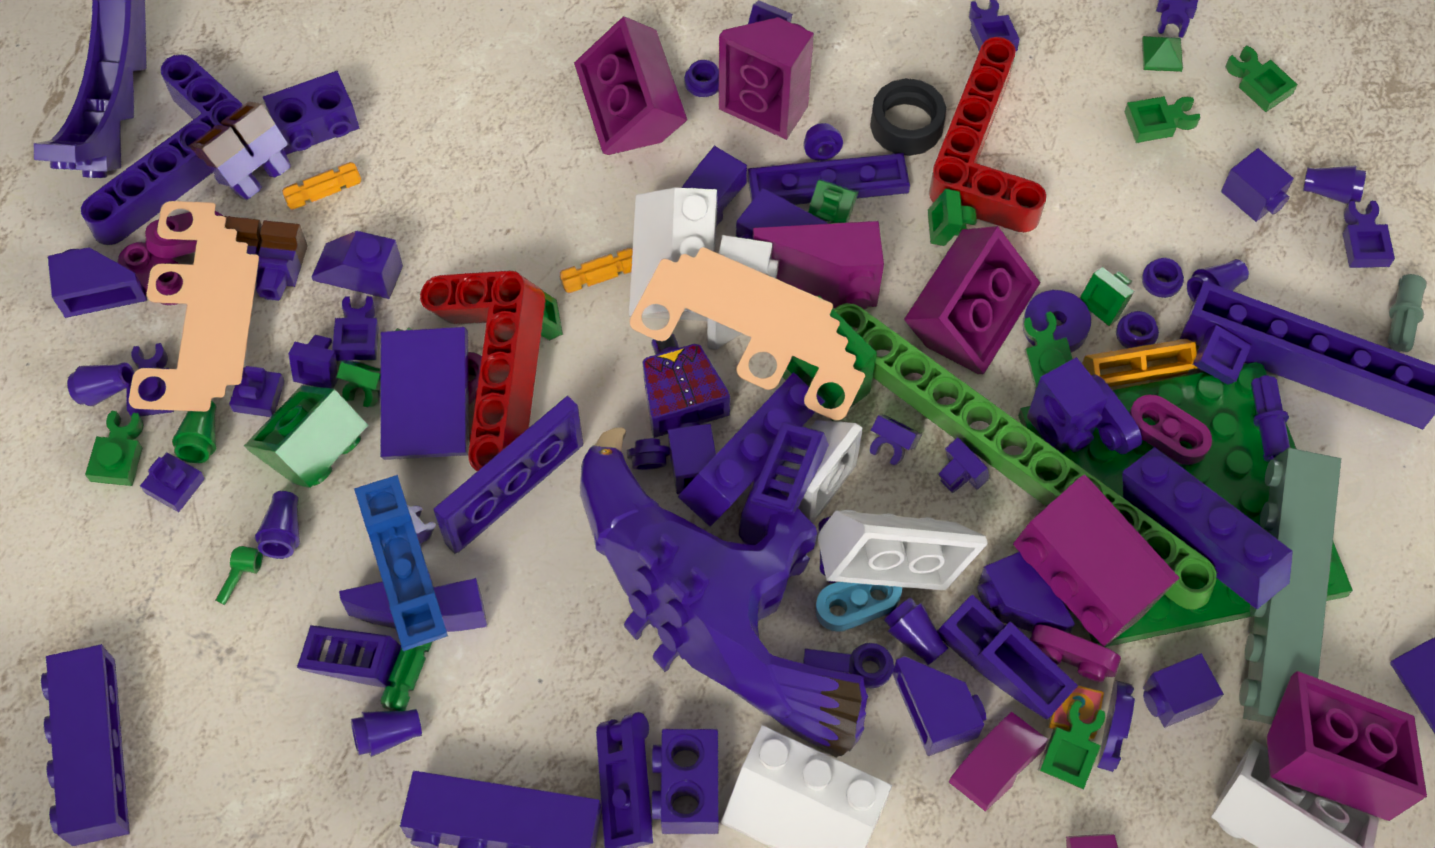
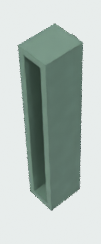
[1239,448,1342,724]

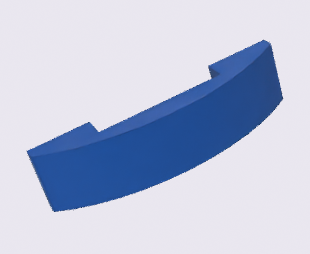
[354,475,448,651]

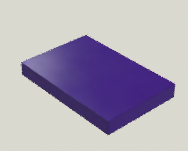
[380,327,469,460]

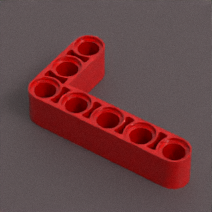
[929,37,1046,233]
[420,270,545,471]

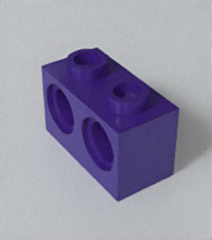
[263,71,360,155]
[1027,357,1108,453]
[652,729,719,834]

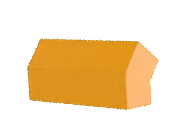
[1082,339,1198,387]

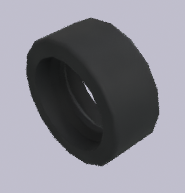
[870,78,947,156]

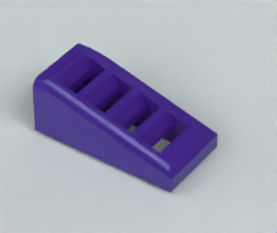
[750,421,829,516]
[297,625,402,688]

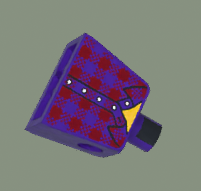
[642,333,730,438]

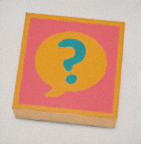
[1048,686,1104,739]

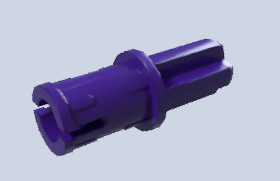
[1251,375,1290,462]

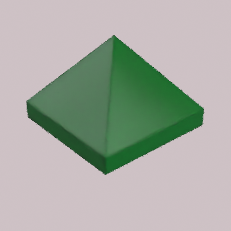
[1142,36,1183,72]

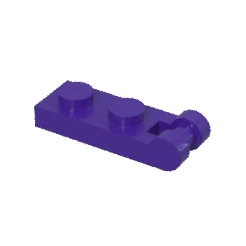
[596,712,653,848]

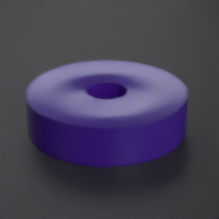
[1023,290,1091,353]

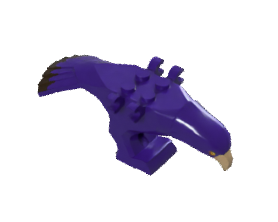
[580,427,868,758]

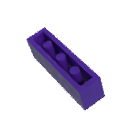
[678,372,825,527]
[1122,447,1293,609]
[41,644,130,846]
[400,771,602,848]

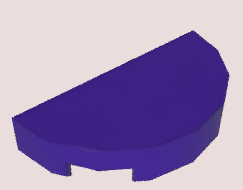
[1097,680,1135,772]

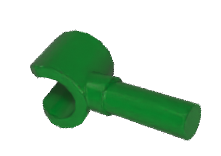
[215,546,263,605]

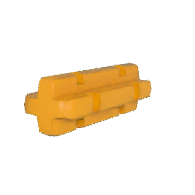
[282,162,361,210]
[560,248,633,293]

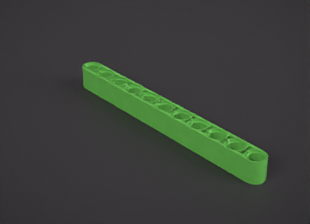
[834,303,1217,609]

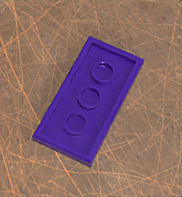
[433,396,583,554]

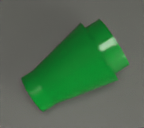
[172,401,217,463]

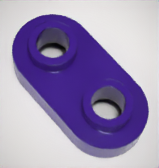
[1091,375,1142,454]

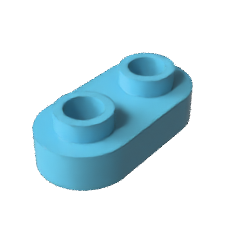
[815,582,902,632]

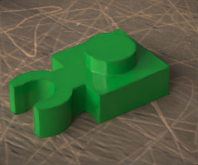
[1225,45,1298,112]
[1124,96,1201,143]
[1023,311,1073,389]
[85,410,144,486]
[1038,700,1105,789]

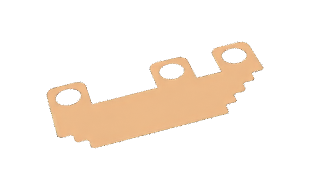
[129,201,259,412]
[630,247,865,420]

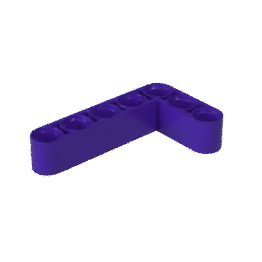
[81,54,243,245]

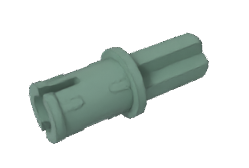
[1388,274,1427,352]

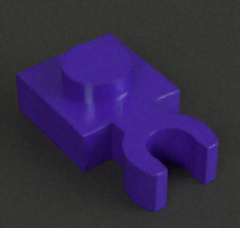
[969,0,1020,51]
[1156,0,1198,38]
[1342,201,1395,268]
[332,296,379,361]
[126,343,174,416]

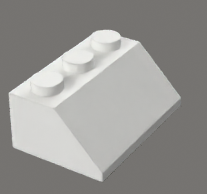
[629,188,717,321]
[817,510,988,591]
[721,725,892,848]
[1211,740,1379,848]

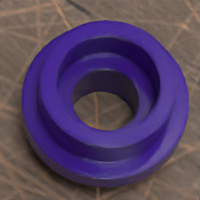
[684,60,719,97]
[803,123,843,161]
[1142,258,1184,298]
[1116,311,1159,348]
[627,438,670,470]
[849,643,894,688]

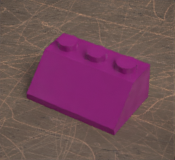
[574,16,687,155]
[719,17,814,140]
[904,226,1041,374]
[1013,474,1179,647]
[1267,671,1427,821]

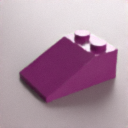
[753,221,884,310]

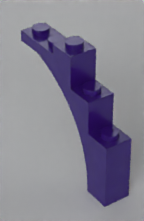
[33,0,147,178]

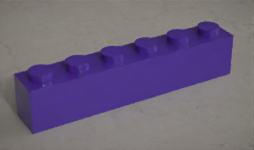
[1180,281,1435,430]

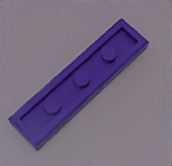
[747,153,910,205]

